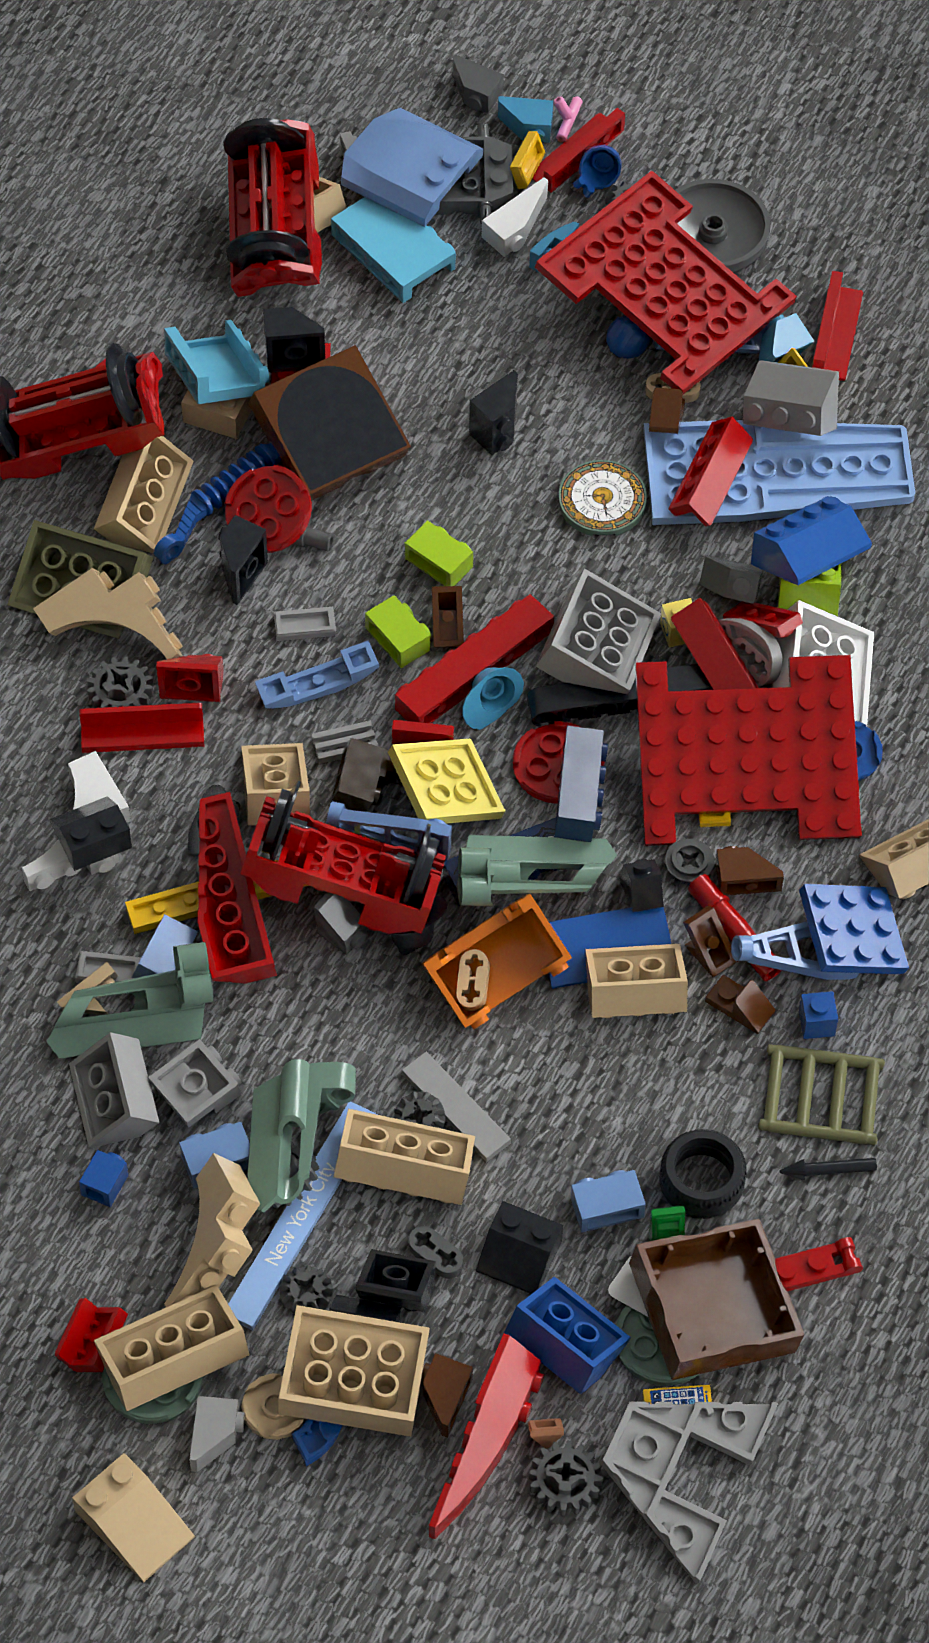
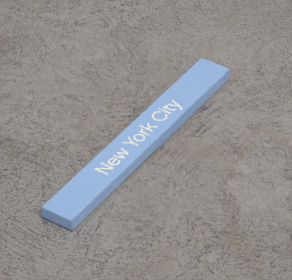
[228,1101,378,1331]

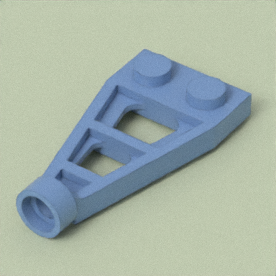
[326,801,452,860]
[731,922,859,980]

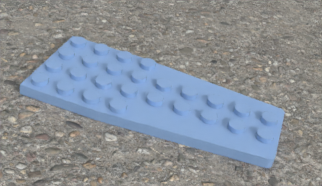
[643,420,915,525]

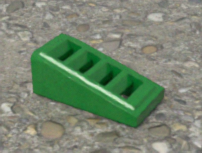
[648,1206,685,1242]

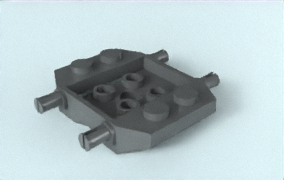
[427,123,513,225]

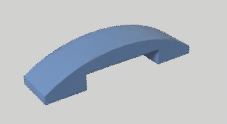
[255,640,379,709]

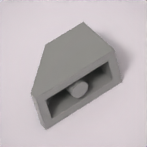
[189,1396,245,1472]

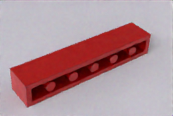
[395,594,554,723]

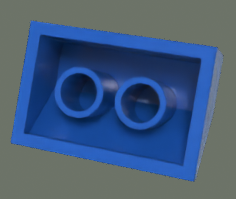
[504,1276,631,1394]

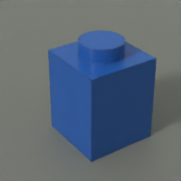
[799,991,838,1039]
[79,1150,128,1208]

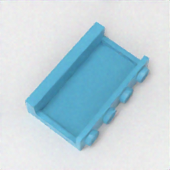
[331,197,456,303]
[164,320,269,404]

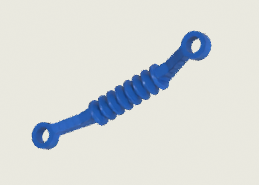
[154,443,282,564]

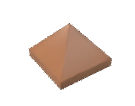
[528,1418,564,1449]

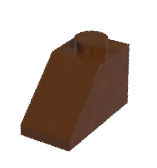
[715,846,784,895]
[421,1353,473,1438]

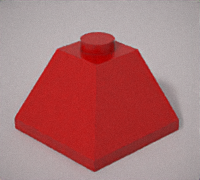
[156,654,224,702]

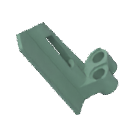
[456,835,617,907]
[47,942,213,1059]
[247,1059,356,1213]

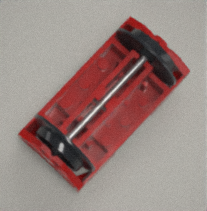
[223,118,322,297]
[0,343,164,480]

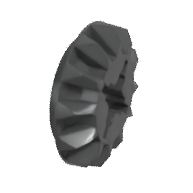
[665,839,715,884]
[394,1091,445,1129]
[280,1264,333,1314]

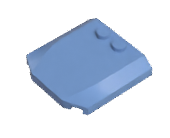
[341,108,483,227]

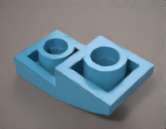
[529,222,579,272]

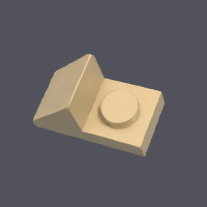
[57,962,118,1015]

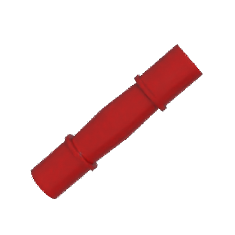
[688,874,782,982]

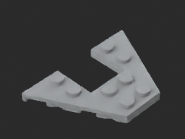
[601,1402,778,1584]

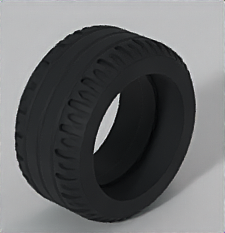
[659,1129,747,1219]

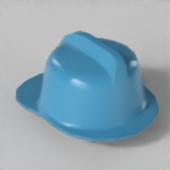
[462,667,524,730]

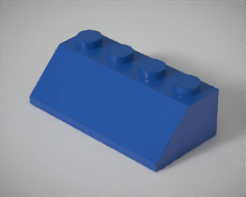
[751,496,872,585]

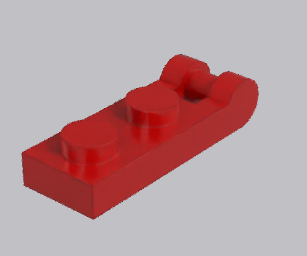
[775,1237,863,1291]

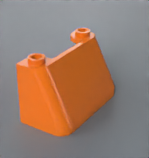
[421,894,572,1030]

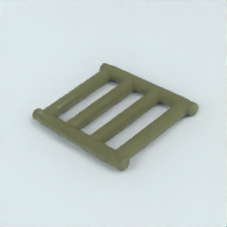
[758,1044,885,1145]

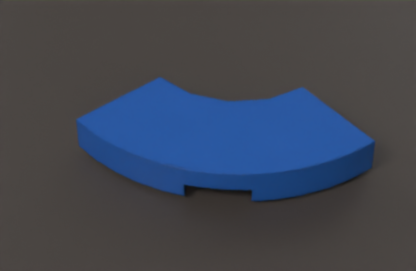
[292,1419,342,1466]

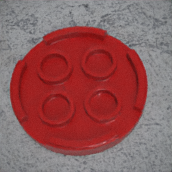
[225,465,312,553]
[513,721,605,804]

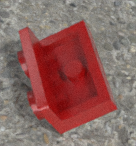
[55,1298,128,1372]

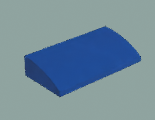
[548,907,672,989]

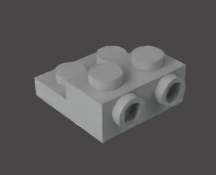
[148,1039,242,1128]

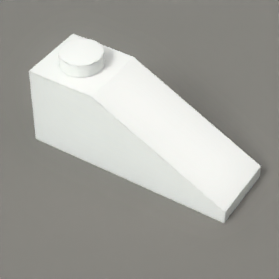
[482,177,548,257]

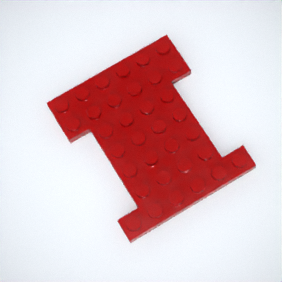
[535,171,797,395]
[635,655,862,846]

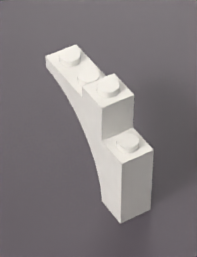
[22,751,131,891]

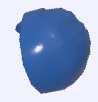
[573,144,622,198]
[606,316,650,359]

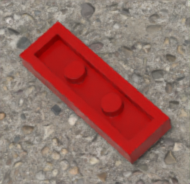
[723,601,803,638]

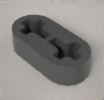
[409,1226,463,1279]

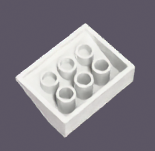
[772,600,874,727]

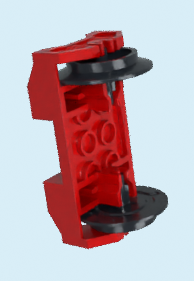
[240,780,446,934]

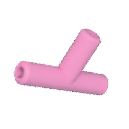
[553,97,582,142]

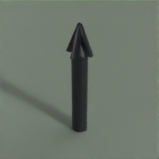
[779,1158,877,1180]

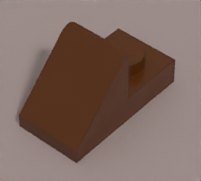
[649,388,685,434]
[432,586,464,647]
[683,906,738,977]
[705,974,776,1034]

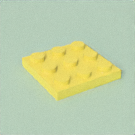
[388,739,505,824]

